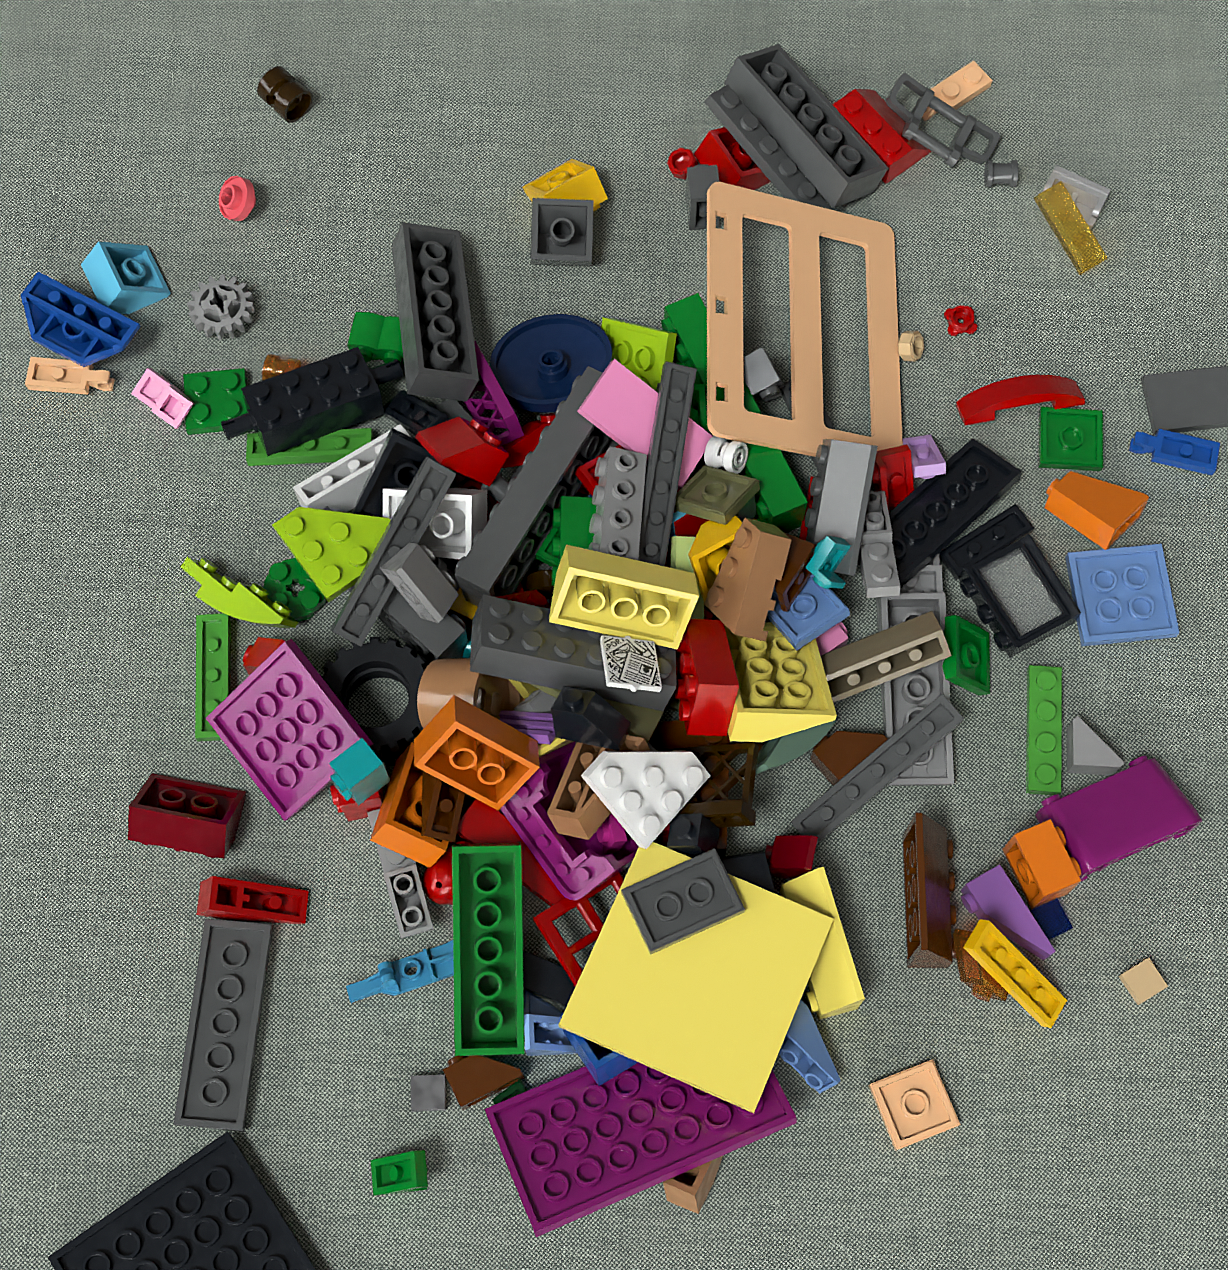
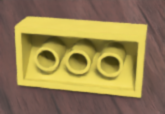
[549,545,699,650]
[779,867,865,1020]

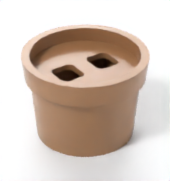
[417,658,523,729]

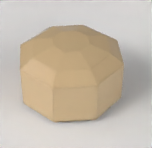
[898,331,924,361]

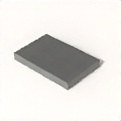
[1141,366,1228,435]
[621,848,745,955]

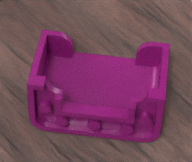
[501,742,639,900]
[1035,755,1202,882]

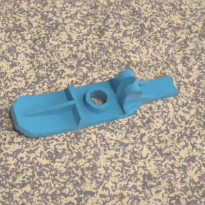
[346,940,454,1003]

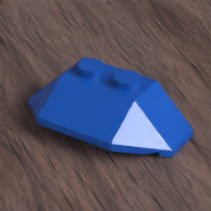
[20,272,141,367]

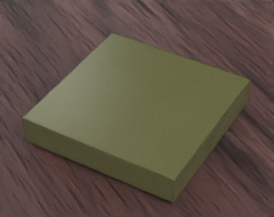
[674,465,760,525]

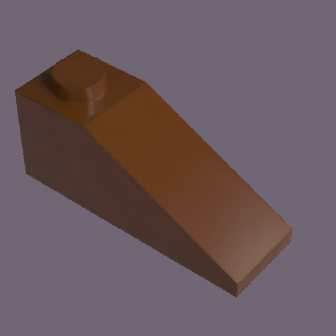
[421,771,465,843]

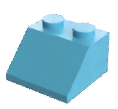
[81,241,171,314]

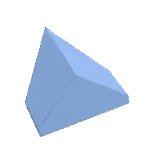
[524,990,577,1056]

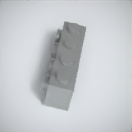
[588,446,647,560]

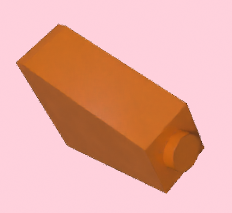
[1044,471,1149,550]

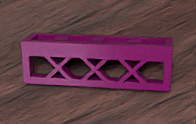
[464,341,524,446]

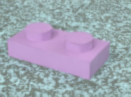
[902,435,946,479]

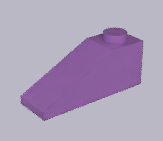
[961,864,1056,961]

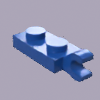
[1129,429,1220,475]

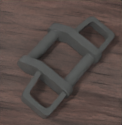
[886,73,1000,167]

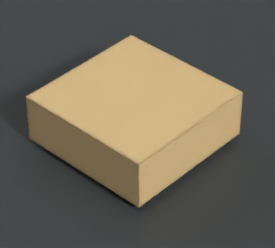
[1118,958,1168,1005]

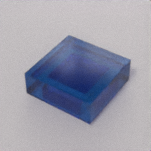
[1030,898,1073,940]

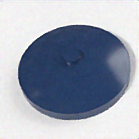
[490,314,614,413]

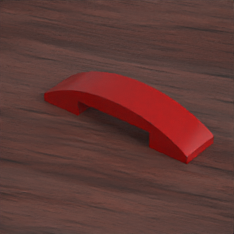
[956,375,1085,426]

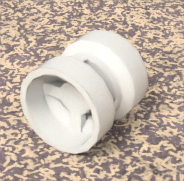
[704,436,748,474]

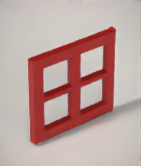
[532,873,624,987]

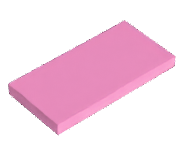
[577,359,713,490]

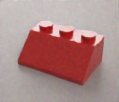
[832,89,931,184]

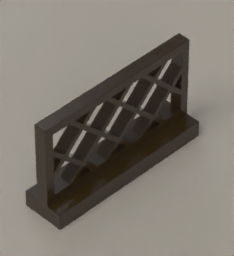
[657,742,759,828]

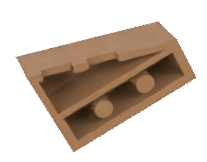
[704,517,791,642]
[547,735,650,840]

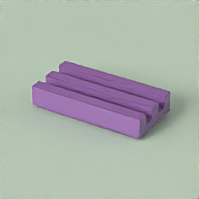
[499,710,556,745]

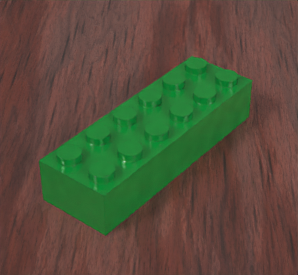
[452,842,524,1056]

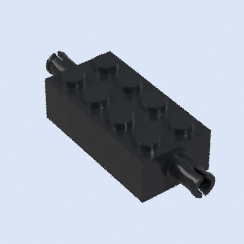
[221,347,403,456]

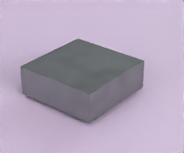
[411,1074,446,1112]

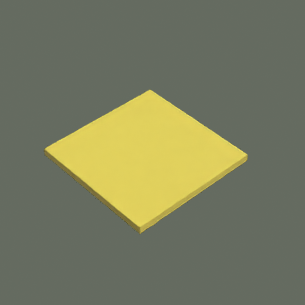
[558,842,833,1113]

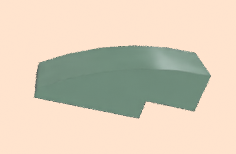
[756,720,836,775]

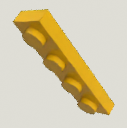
[963,919,1067,1028]

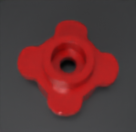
[944,305,977,336]

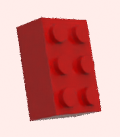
[674,619,739,736]

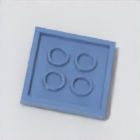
[1065,544,1179,646]

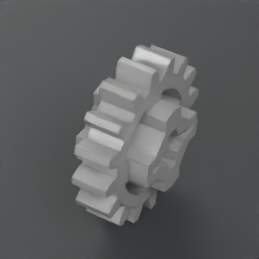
[187,274,256,340]

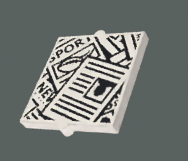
[600,635,662,692]

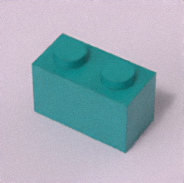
[329,738,390,806]

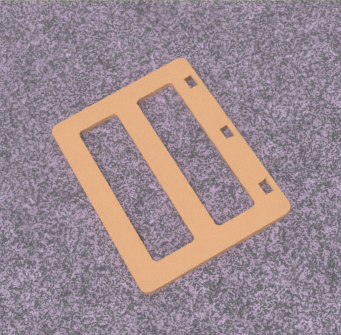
[707,182,903,457]

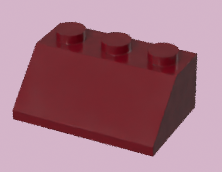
[128,773,246,859]

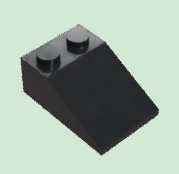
[352,428,447,517]

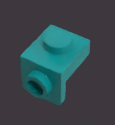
[805,536,852,589]

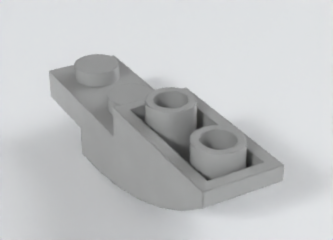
[859,491,900,598]
[367,809,434,939]

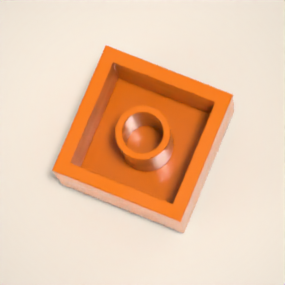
[1002,819,1081,910]

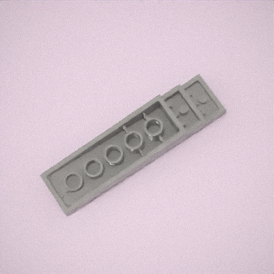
[876,554,954,786]

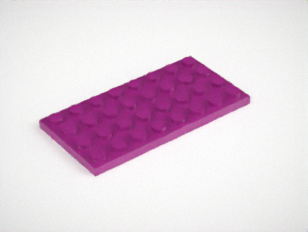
[484,1062,797,1237]

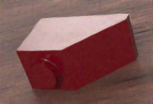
[765,835,818,880]

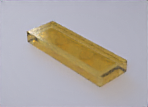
[1033,181,1107,275]

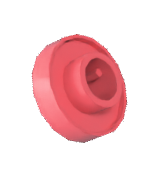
[219,175,256,221]

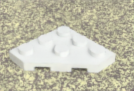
[581,750,711,849]

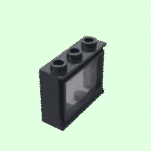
[959,534,1081,658]

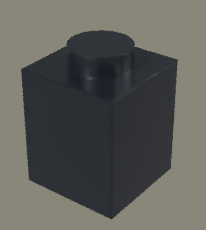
[667,813,720,858]

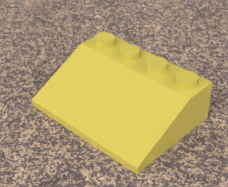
[724,622,837,742]

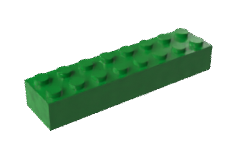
[661,293,808,533]

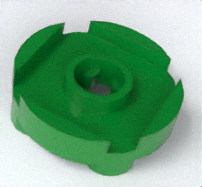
[263,558,327,622]

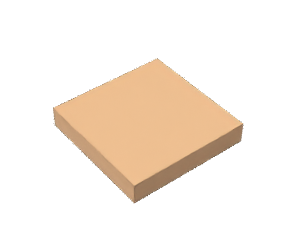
[868,1059,961,1151]

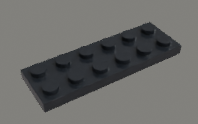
[857,438,1021,589]

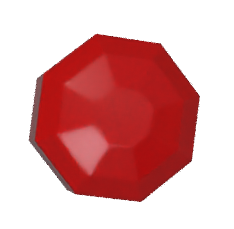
[667,148,698,180]

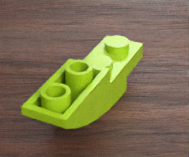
[181,557,299,628]

